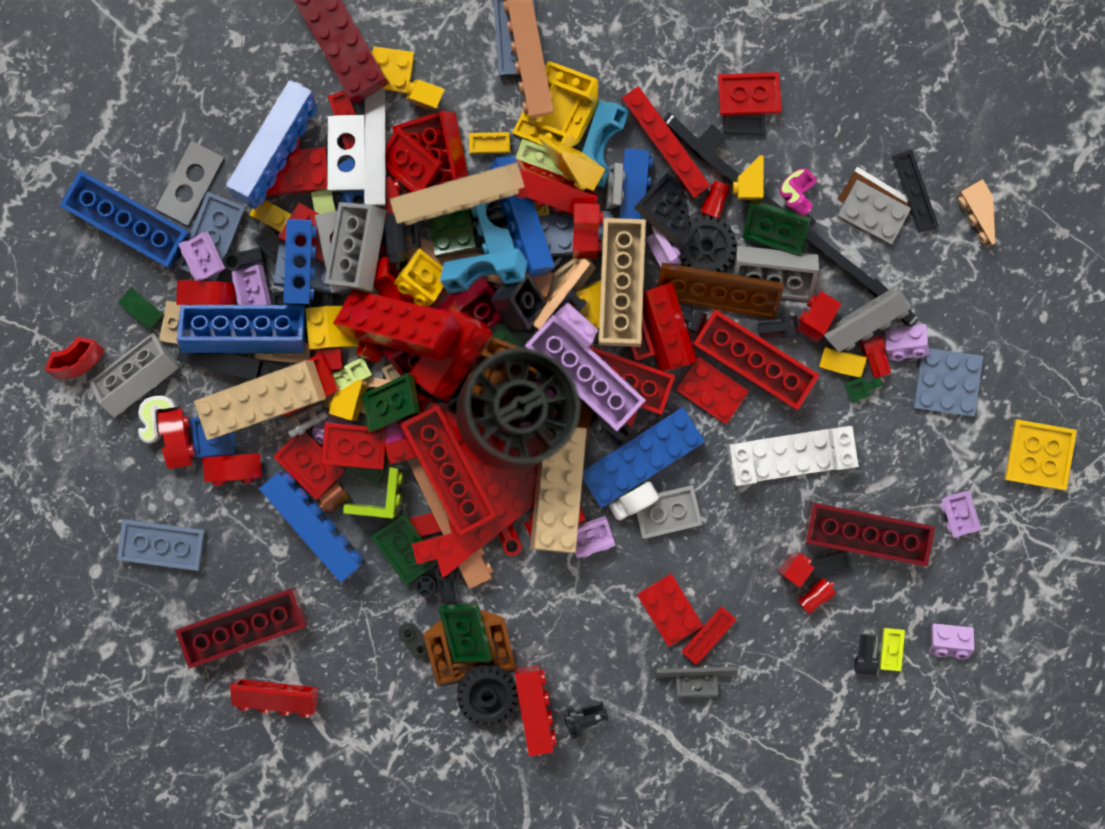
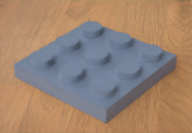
[913,348,983,416]

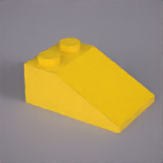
[538,134,605,191]
[568,280,601,328]
[305,306,360,352]

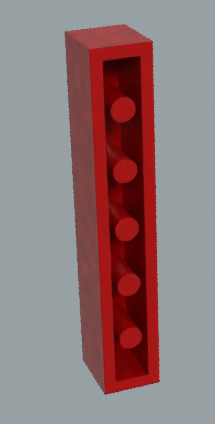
[621,86,711,200]

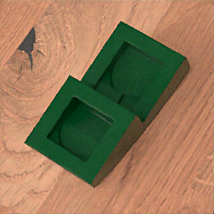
[118,287,165,330]

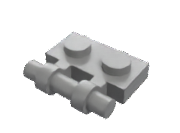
[604,163,625,210]
[281,401,328,438]

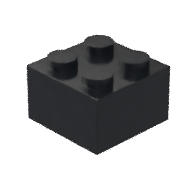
[490,271,547,332]

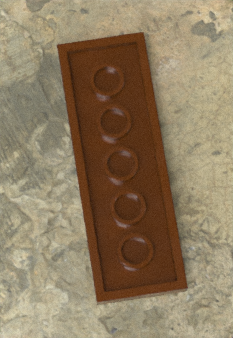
[657,262,784,319]

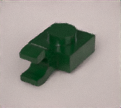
[844,377,883,403]

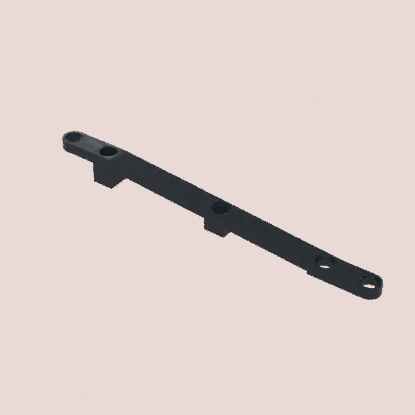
[662,112,919,326]

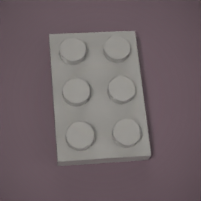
[837,180,911,245]
[636,485,702,539]

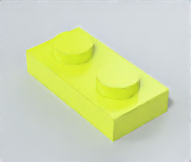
[879,628,905,671]

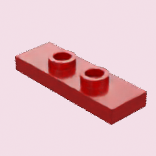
[681,606,737,666]

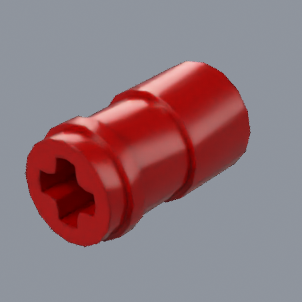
[700,181,730,220]
[797,578,836,615]

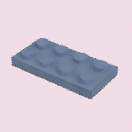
[494,0,536,77]
[177,192,246,282]
[538,210,613,256]
[274,245,355,295]
[117,519,205,571]

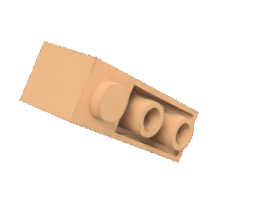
[957,179,995,247]

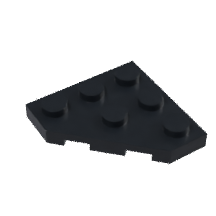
[634,172,694,249]

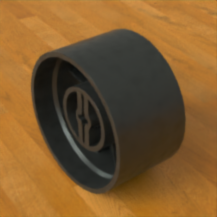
[456,348,580,470]

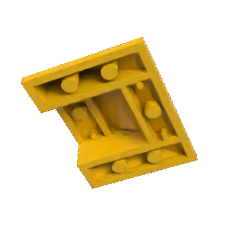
[512,61,598,147]

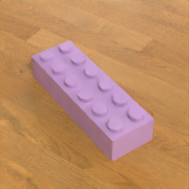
[525,315,646,431]

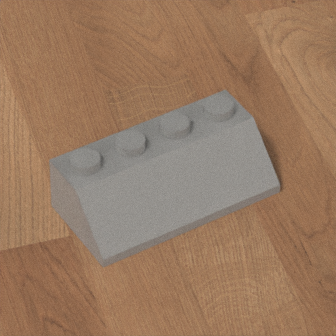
[325,202,387,292]
[733,246,819,301]
[825,285,911,352]
[89,332,179,418]

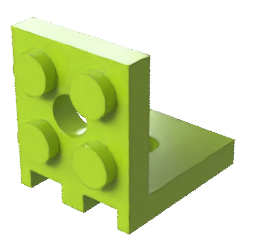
[343,467,404,518]

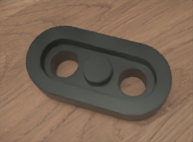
[398,622,429,659]

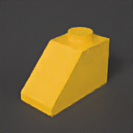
[405,80,445,110]
[733,156,764,200]
[249,200,292,232]
[328,379,368,421]

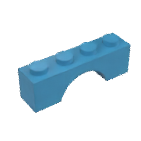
[582,101,629,188]
[470,201,514,254]
[440,248,527,294]

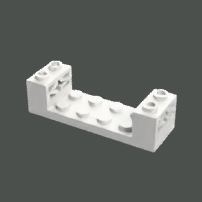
[727,426,859,486]

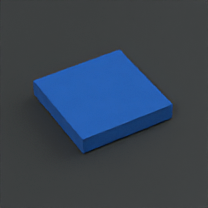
[191,417,237,458]

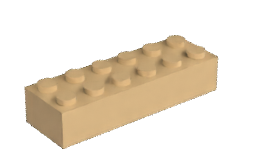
[390,163,524,225]
[599,218,646,347]
[194,360,326,440]
[530,427,586,553]

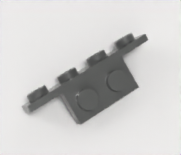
[655,664,738,698]

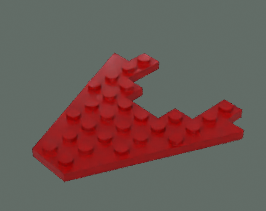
[385,420,540,577]

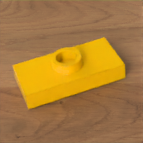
[469,132,510,155]

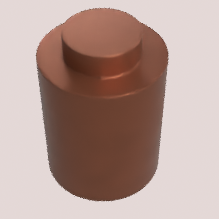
[318,482,351,513]

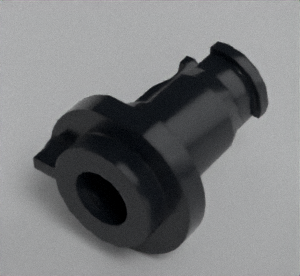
[563,701,609,740]

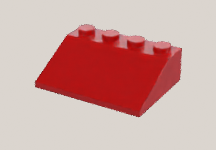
[392,111,468,194]

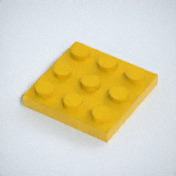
[1004,419,1077,490]

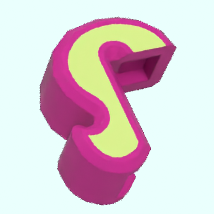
[780,168,817,216]

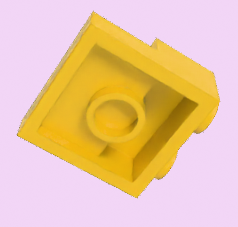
[394,249,444,307]

